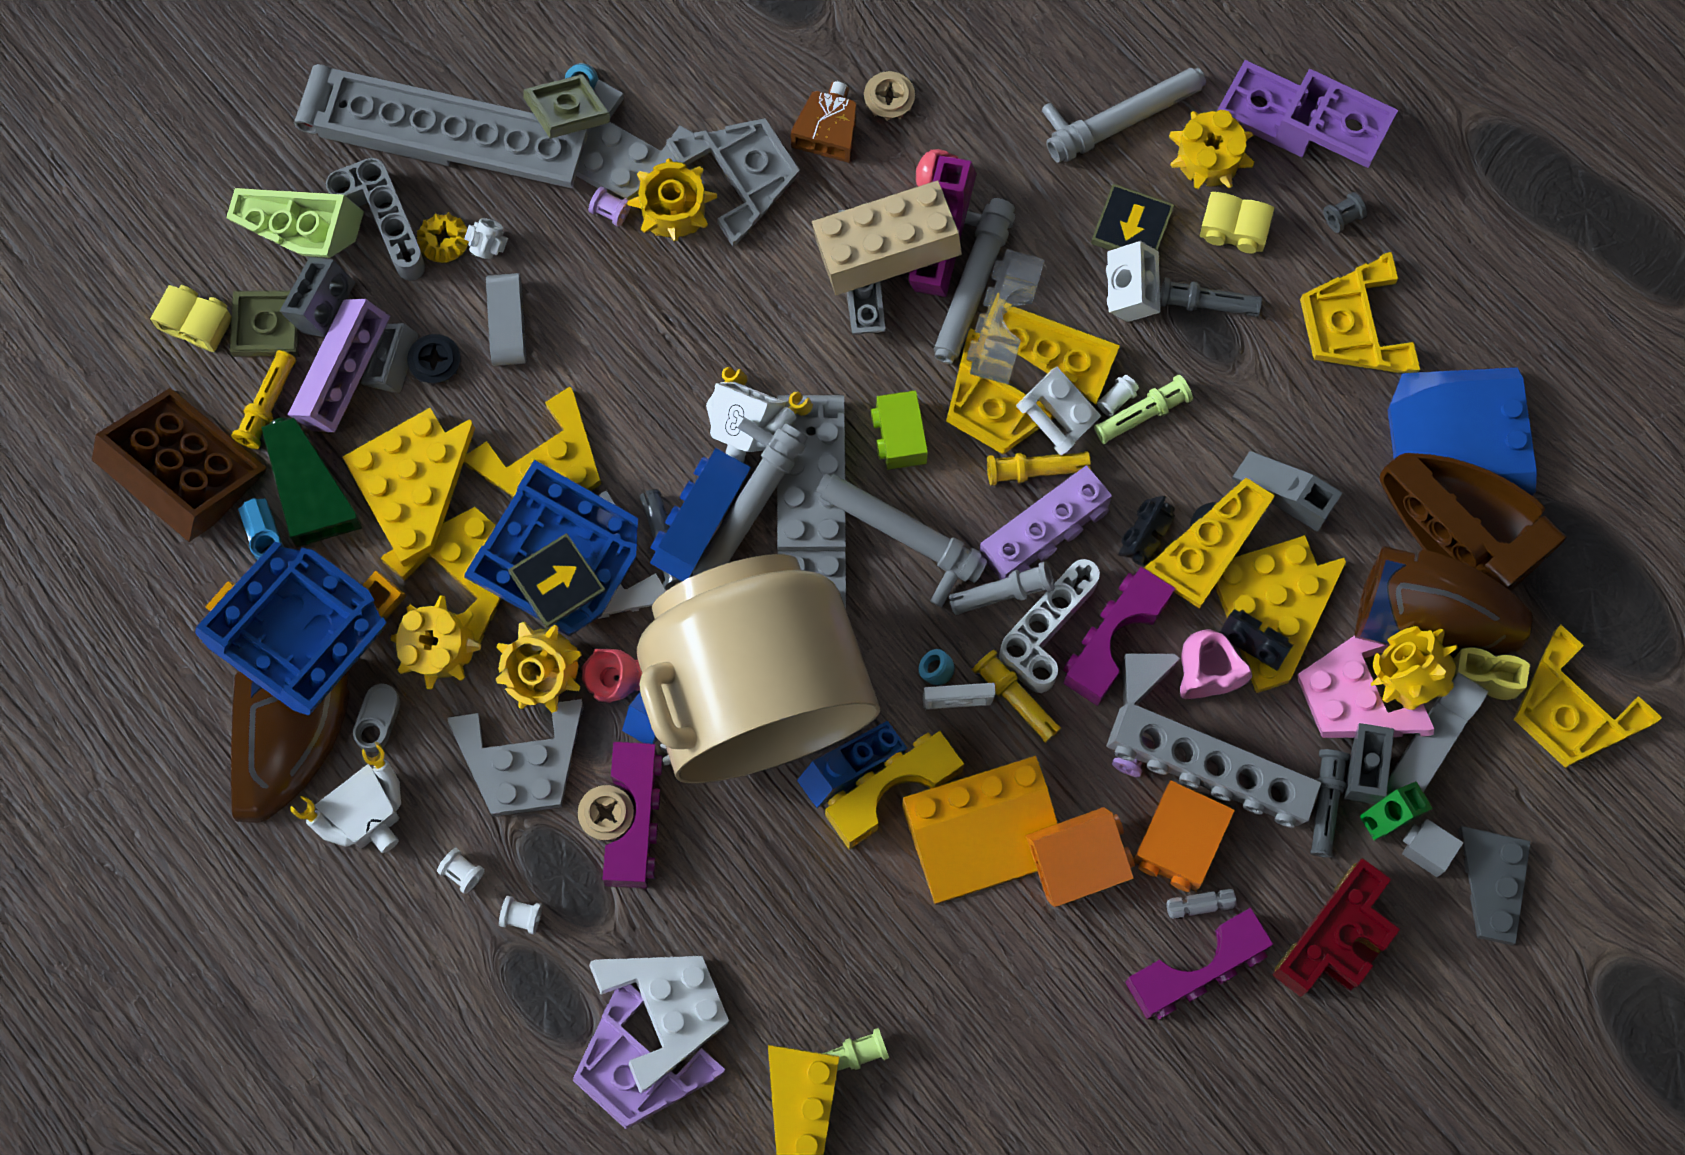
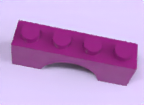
[908,155,977,297]
[1063,567,1175,706]
[603,742,663,888]
[1125,908,1273,1020]

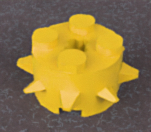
[1169,110,1254,189]
[627,158,717,241]
[391,595,481,690]
[495,621,582,713]
[1371,626,1458,710]

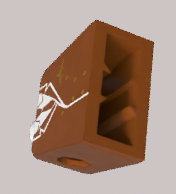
[791,82,857,163]

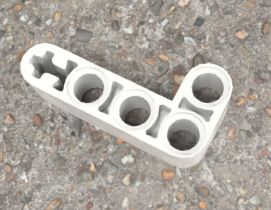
[999,559,1100,693]

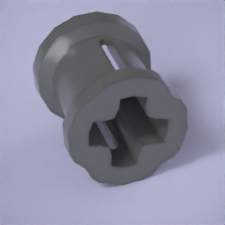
[1323,192,1367,233]

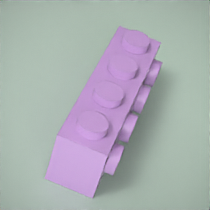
[288,299,390,432]
[979,465,1112,580]

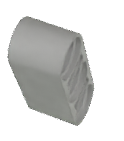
[486,273,526,366]

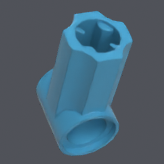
[238,498,285,560]

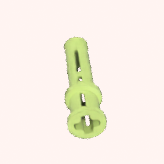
[1094,375,1193,444]
[824,1028,889,1071]

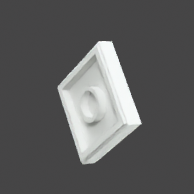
[923,683,995,710]

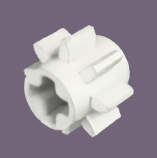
[464,218,508,259]

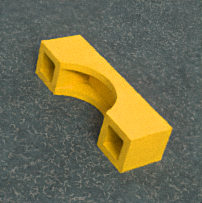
[825,731,964,850]

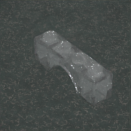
[967,249,1045,385]

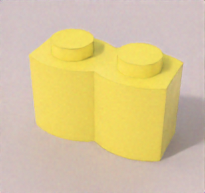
[1200,192,1275,253]
[150,285,232,352]
[1453,648,1530,700]

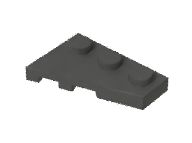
[1458,826,1531,945]

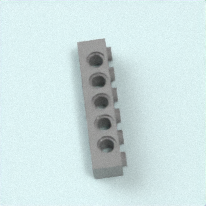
[1106,702,1321,828]

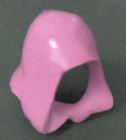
[1180,629,1252,699]

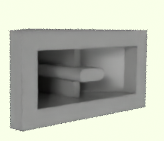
[1122,654,1180,706]

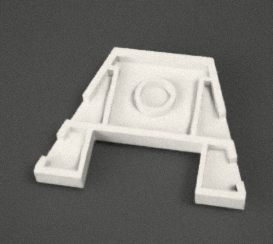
[589,956,729,1094]

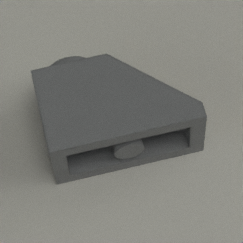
[1344,723,1394,804]

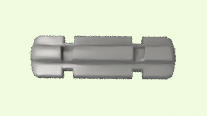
[1166,889,1236,919]

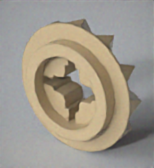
[864,71,915,121]
[578,785,634,841]

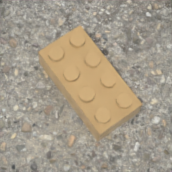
[812,180,962,296]

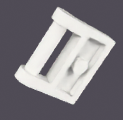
[1016,367,1101,456]

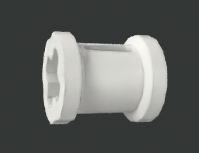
[437,848,484,894]
[499,895,542,935]

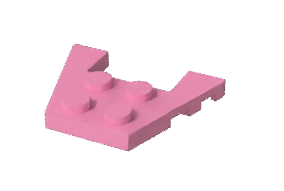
[1298,635,1434,738]

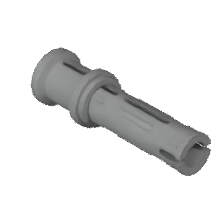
[949,561,1055,615]

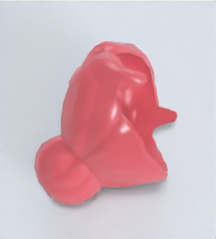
[581,649,642,703]

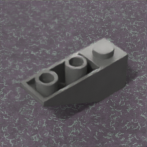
[1232,451,1342,532]

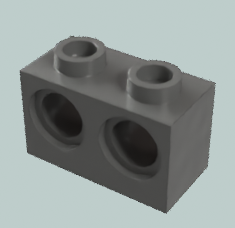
[280,257,356,337]

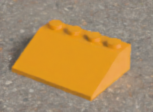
[902,756,1057,905]

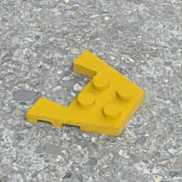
[1300,252,1420,373]
[946,328,1055,454]
[464,386,601,498]
[381,507,501,644]
[1513,625,1662,768]

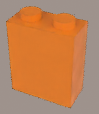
[1134,780,1235,892]
[1026,807,1135,907]

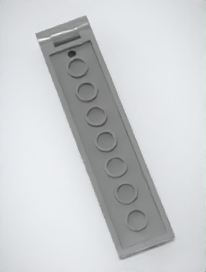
[294,64,589,188]
[777,395,846,608]

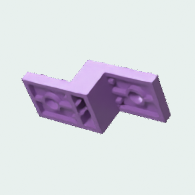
[1217,60,1398,168]

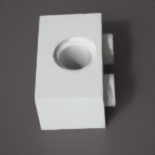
[1106,241,1160,322]

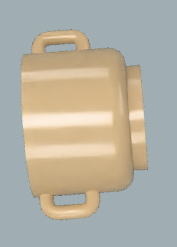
[637,554,880,783]

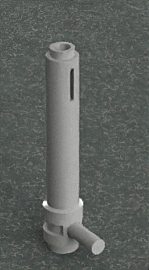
[1042,68,1206,163]
[934,198,1015,364]
[692,417,808,576]
[816,473,987,608]

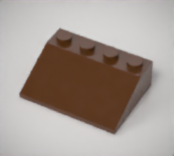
[92,388,267,542]

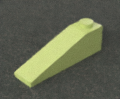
[226,188,364,258]

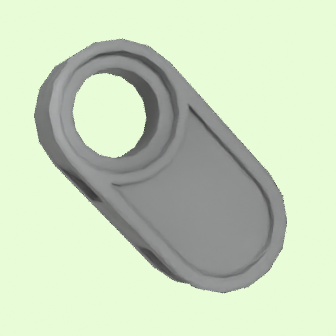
[353,684,400,752]

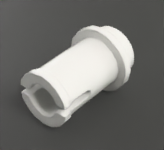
[1097,375,1139,417]

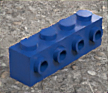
[650,448,751,581]

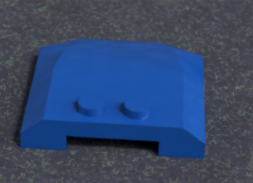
[1387,367,1537,496]
[464,460,638,637]
[195,542,386,715]

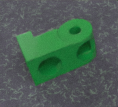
[1359,781,1433,841]

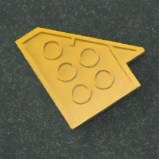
[342,408,475,567]
[1215,535,1346,693]

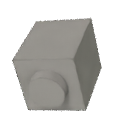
[1402,819,1463,878]

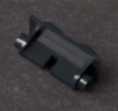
[1118,495,1175,566]
[1219,609,1294,671]

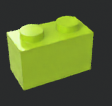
[871,390,928,470]

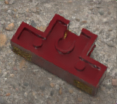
[1272,858,1400,997]

